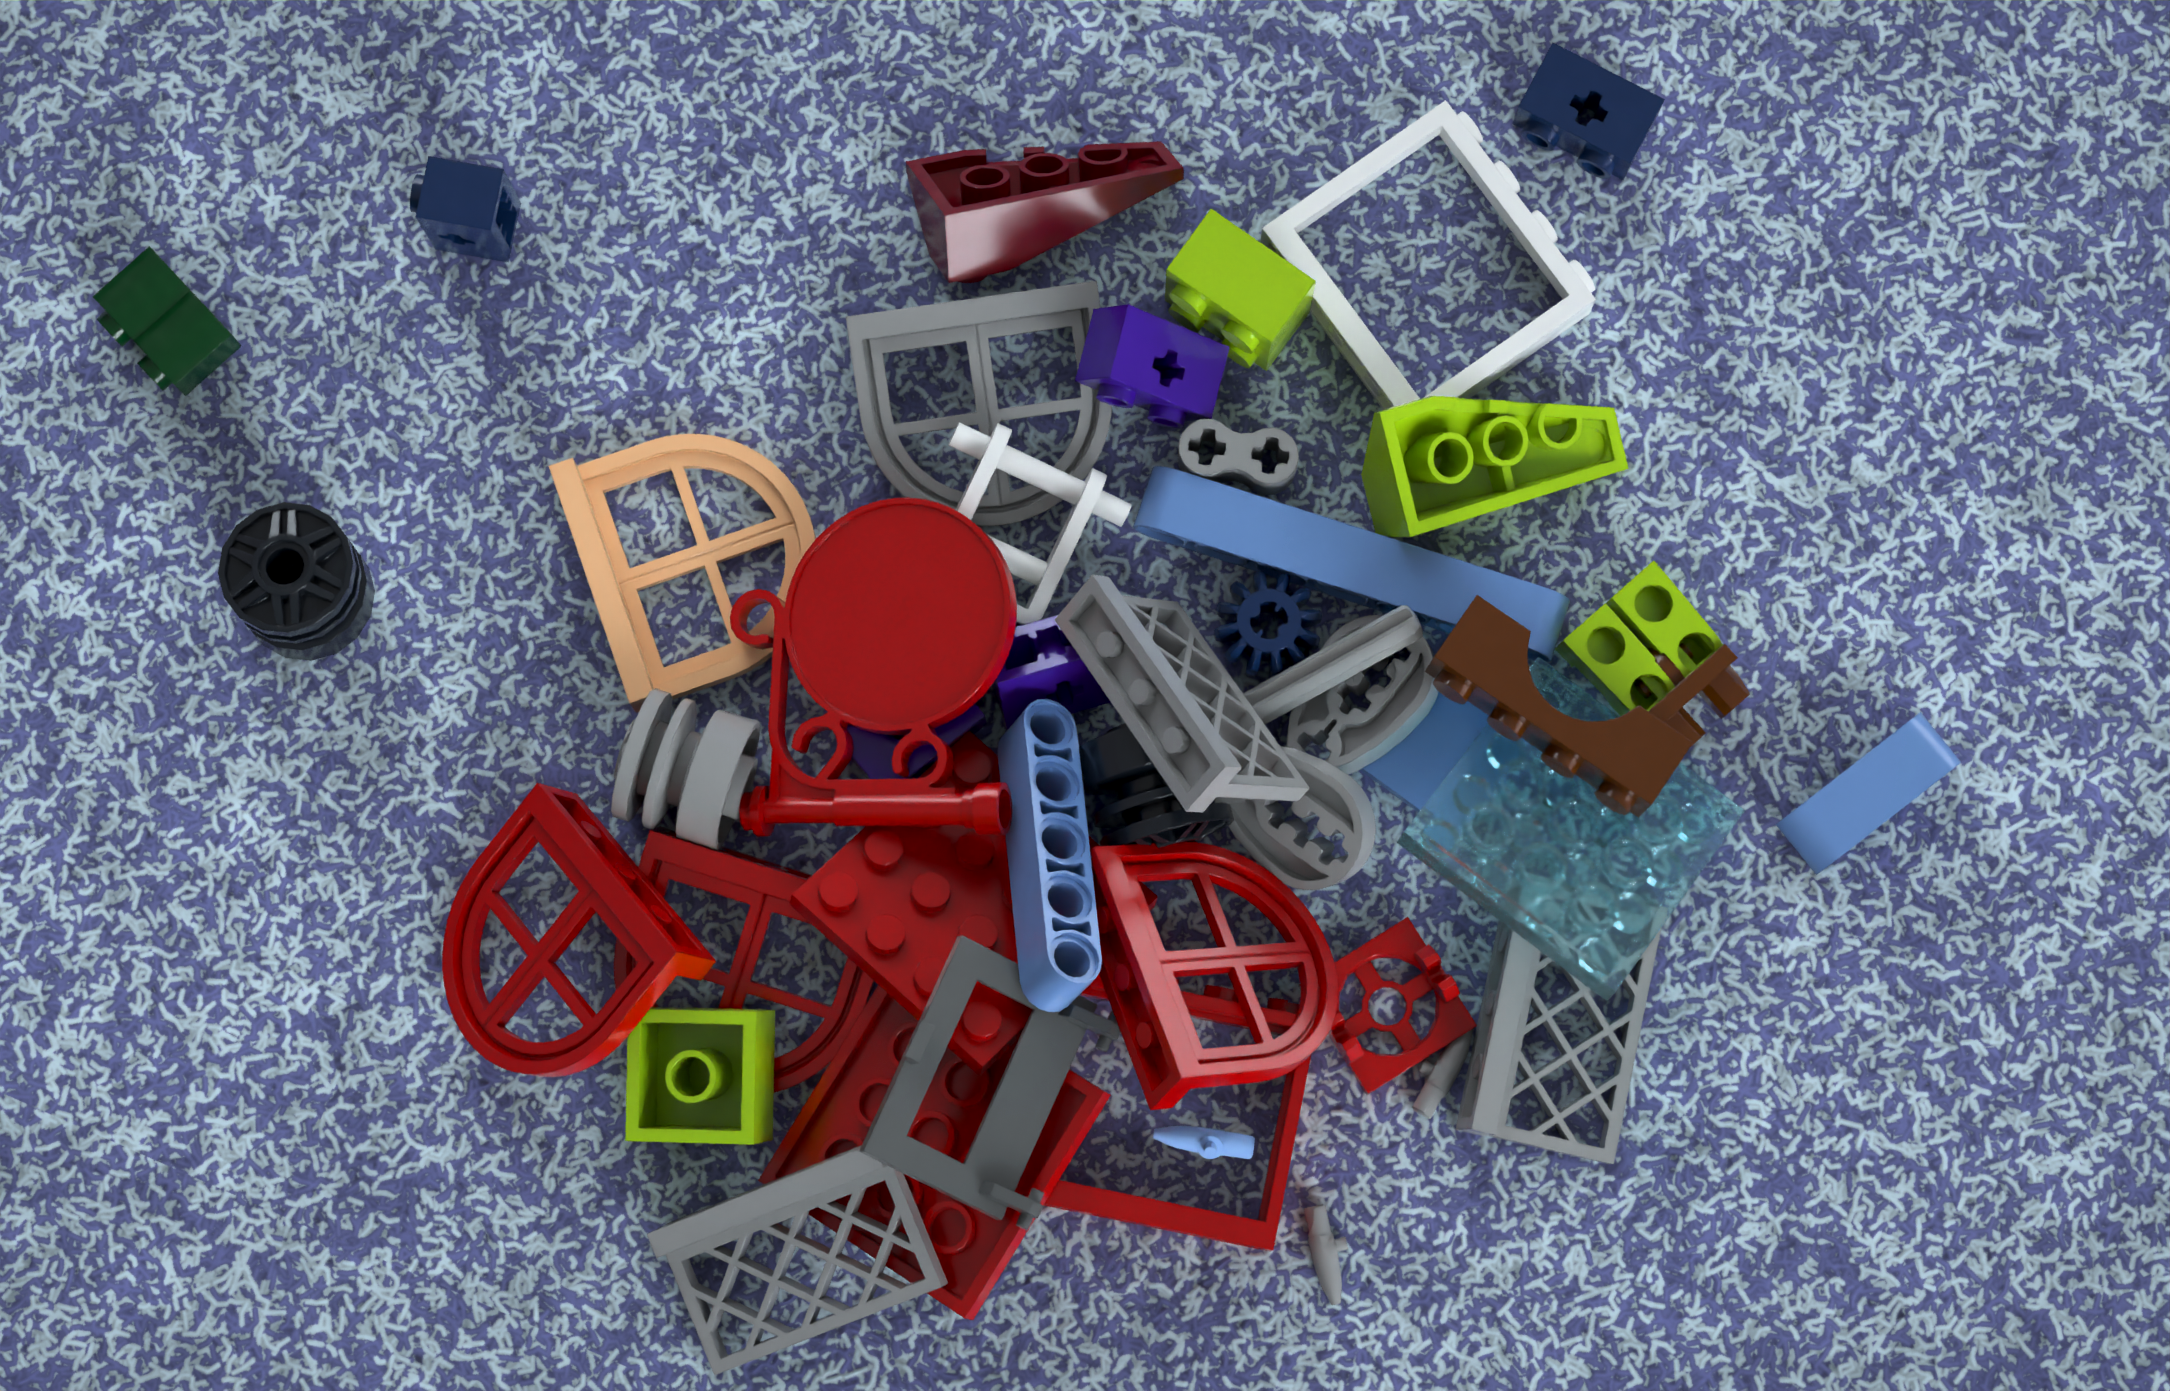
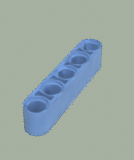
[997,699,1102,1012]

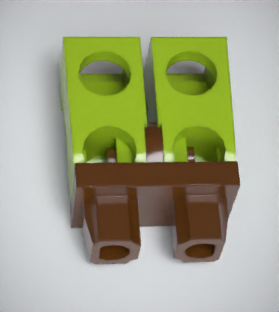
[1555,561,1750,746]

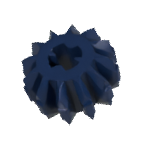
[1214,571,1322,678]

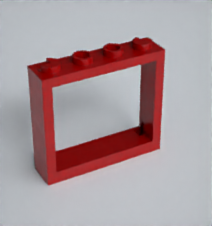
[1044,974,1311,1252]

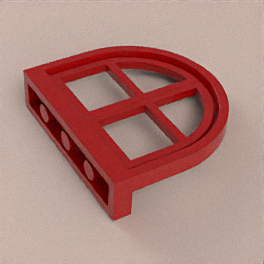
[442,783,716,1077]
[614,826,875,1093]
[1090,842,1339,1110]

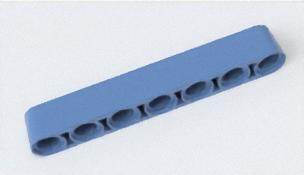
[1133,466,1570,662]

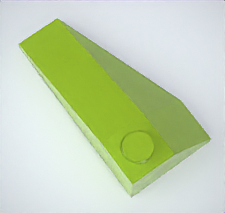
[1361,396,1629,537]

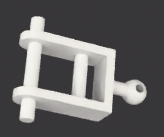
[949,422,1132,625]

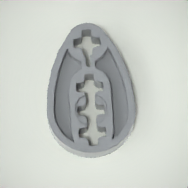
[1286,615,1438,775]
[1214,746,1376,890]

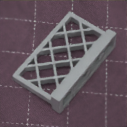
[1055,575,1310,813]
[1455,875,1664,1164]
[647,1145,948,1375]

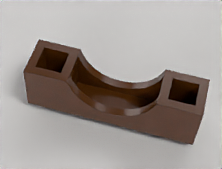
[1424,595,1693,818]

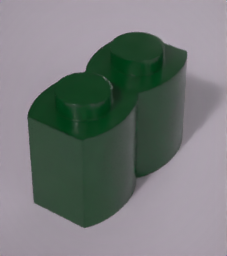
[92,246,241,396]

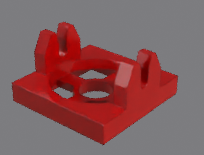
[1298,917,1477,1095]

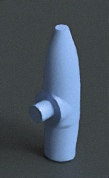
[1153,1126,1255,1159]

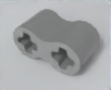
[1178,419,1299,495]

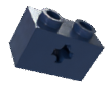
[1513,43,1665,180]
[410,156,521,263]

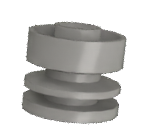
[611,688,761,850]

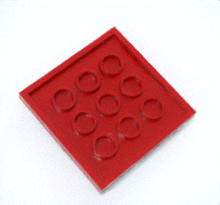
[790,731,1158,1076]
[758,985,1111,1321]

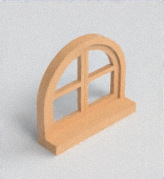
[549,434,816,713]

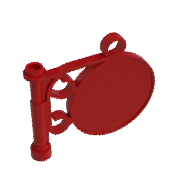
[730,497,1017,837]

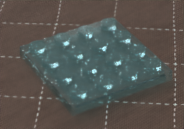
[1396,657,1745,1001]

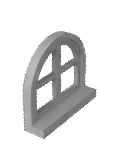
[846,281,1112,526]

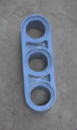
[1776,712,1961,875]

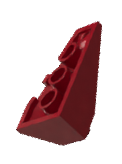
[906,141,1184,283]

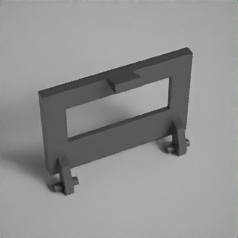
[859,935,1121,1230]

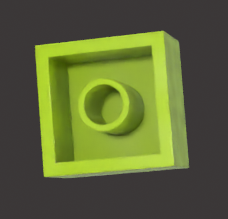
[1165,209,1316,371]
[625,1007,775,1145]

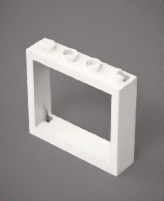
[1260,100,1596,410]

